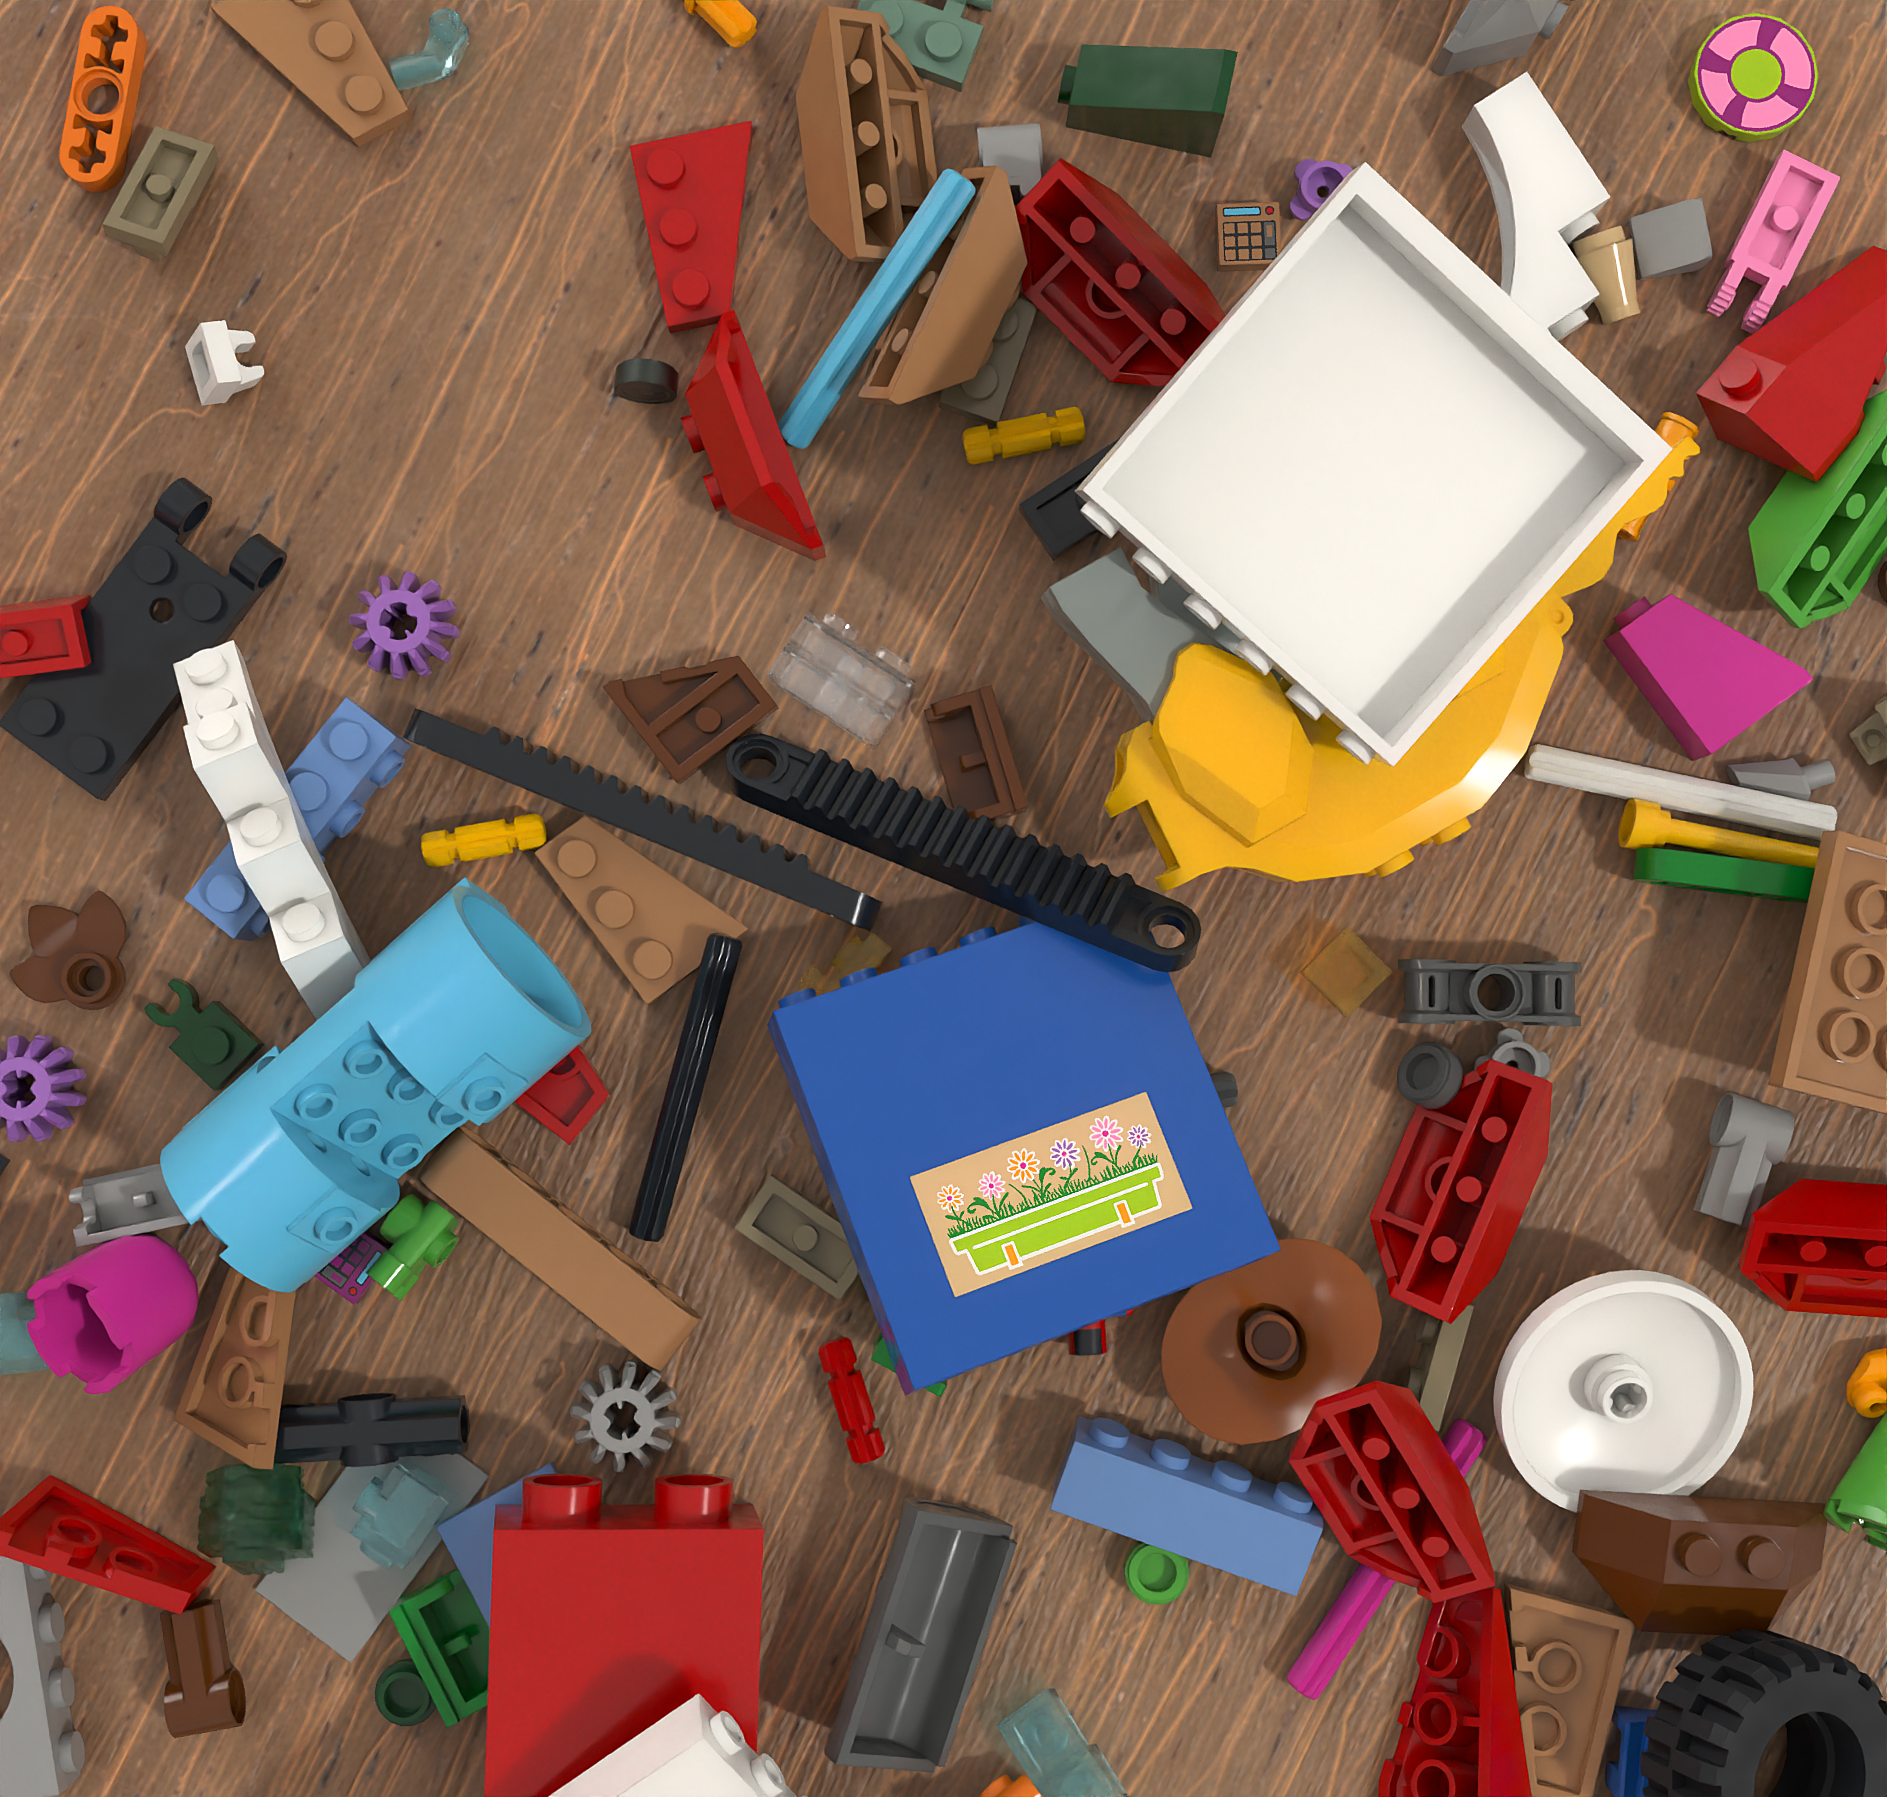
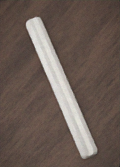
[1524,744,1837,841]

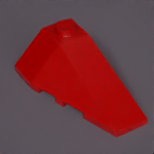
[1696,246,1887,482]
[1378,1588,1532,1797]

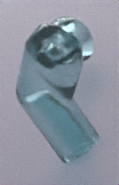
[389,8,469,91]

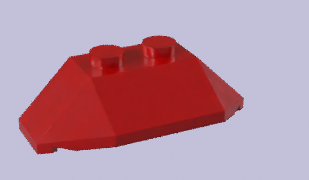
[1015,158,1226,386]
[680,310,826,561]
[1369,1059,1552,1324]
[1738,1178,1887,1318]
[1288,1381,1495,1603]

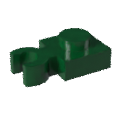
[145,979,265,1091]

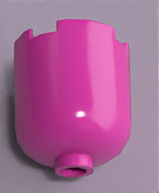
[27,1233,199,1394]

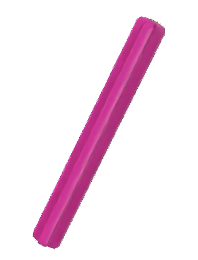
[1287,1418,1487,1700]

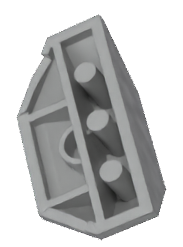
[1431,0,1569,76]

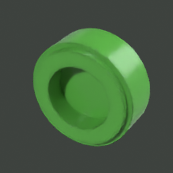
[1123,1541,1189,1605]

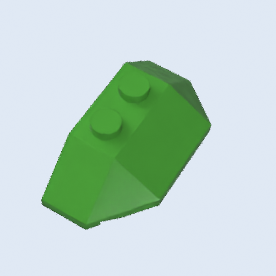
[1748,389,1887,629]

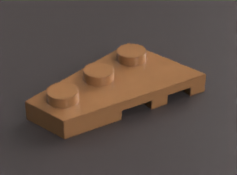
[173,1265,296,1470]
[1505,1583,1634,1797]

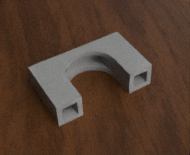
[0,1556,85,1797]

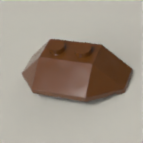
[1572,1490,1828,1636]

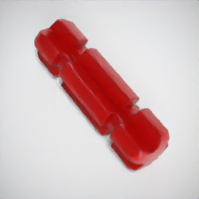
[818,1337,885,1464]

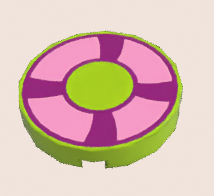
[1688,13,1818,143]

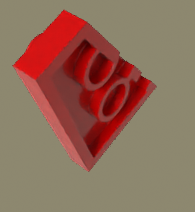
[629,120,753,333]
[0,1475,217,1615]

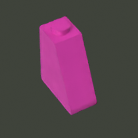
[1603,594,1813,761]

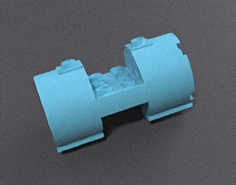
[160,877,591,1293]

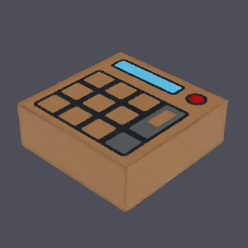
[1215,202,1282,272]

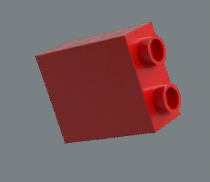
[484,1473,764,1797]

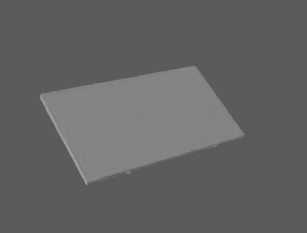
[255,1453,490,1663]

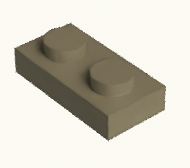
[939,297,1038,427]
[734,1174,859,1301]
[1400,1304,1474,1431]

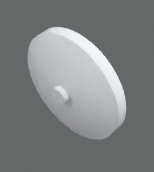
[1493,1270,1753,1513]

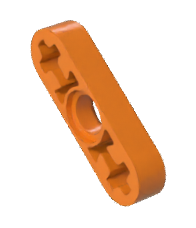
[59,6,147,193]

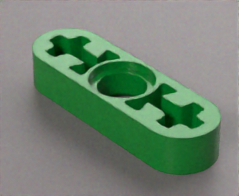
[1633,848,1815,903]

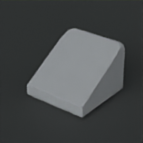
[1628,198,1712,281]

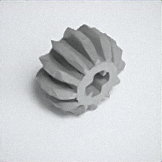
[570,1360,681,1472]

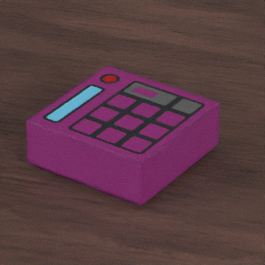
[314,1230,390,1305]

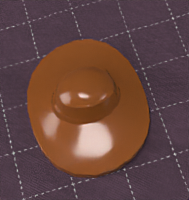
[1161,1238,1382,1445]

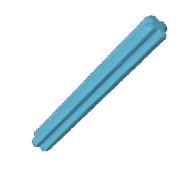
[778,168,976,449]

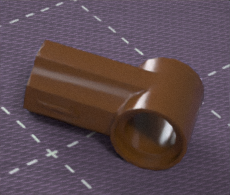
[160,1599,246,1738]

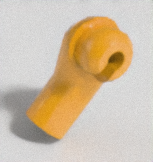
[1846,1348,1887,1418]

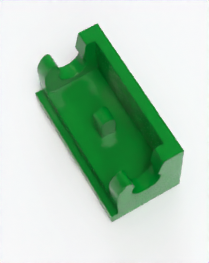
[388,1568,490,1728]

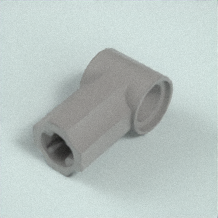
[1693,1091,1794,1228]

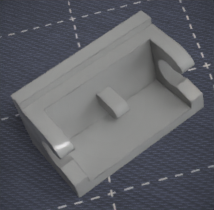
[69,1164,202,1247]

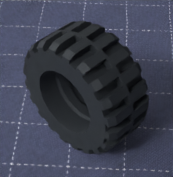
[1640,1629,1887,1797]

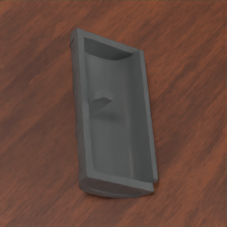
[824,1497,1017,1773]

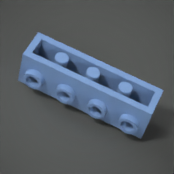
[184,697,412,941]
[1050,1415,1323,1596]

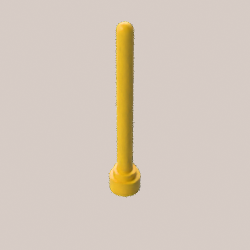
[1618,798,1819,868]

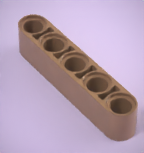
[418,1125,702,1370]

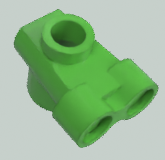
[366,1194,459,1301]

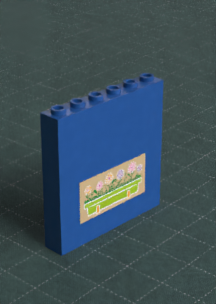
[767,916,1281,1396]

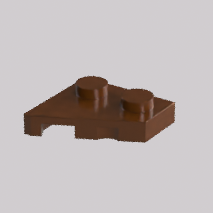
[603,656,779,785]

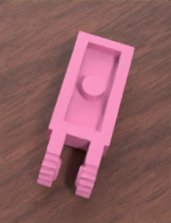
[1706,150,1840,334]

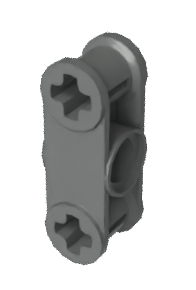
[1398,959,1581,1026]

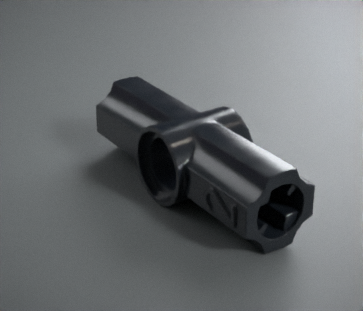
[273,1393,470,1467]

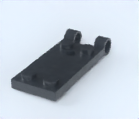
[0,477,287,801]

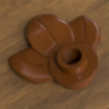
[9,891,128,1010]

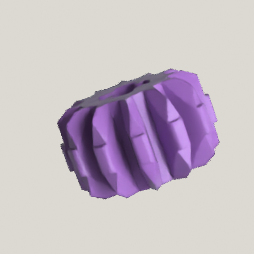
[349,571,460,681]
[0,1035,87,1142]

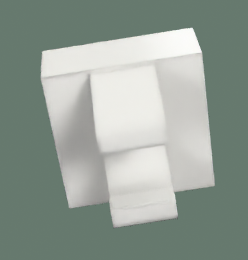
[185,320,264,405]

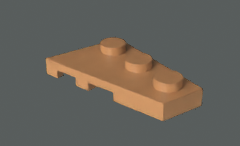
[211,0,413,147]
[534,815,751,1005]

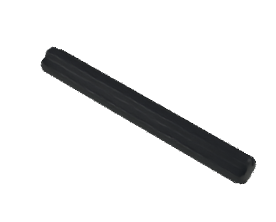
[629,933,742,1242]

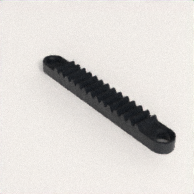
[403,708,883,932]
[726,734,1202,973]

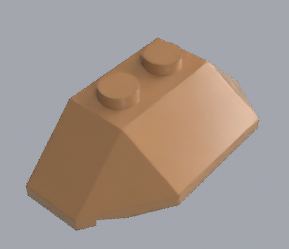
[796,5,937,263]
[858,165,1028,405]

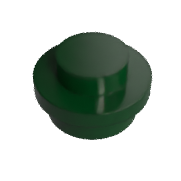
[375,1659,436,1726]

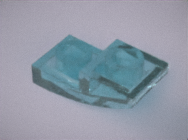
[996,1688,1129,1797]

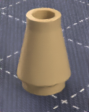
[1572,225,1641,325]

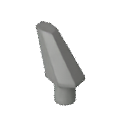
[1726,758,1836,801]

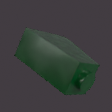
[1058,44,1238,158]

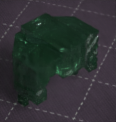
[197,1463,316,1575]

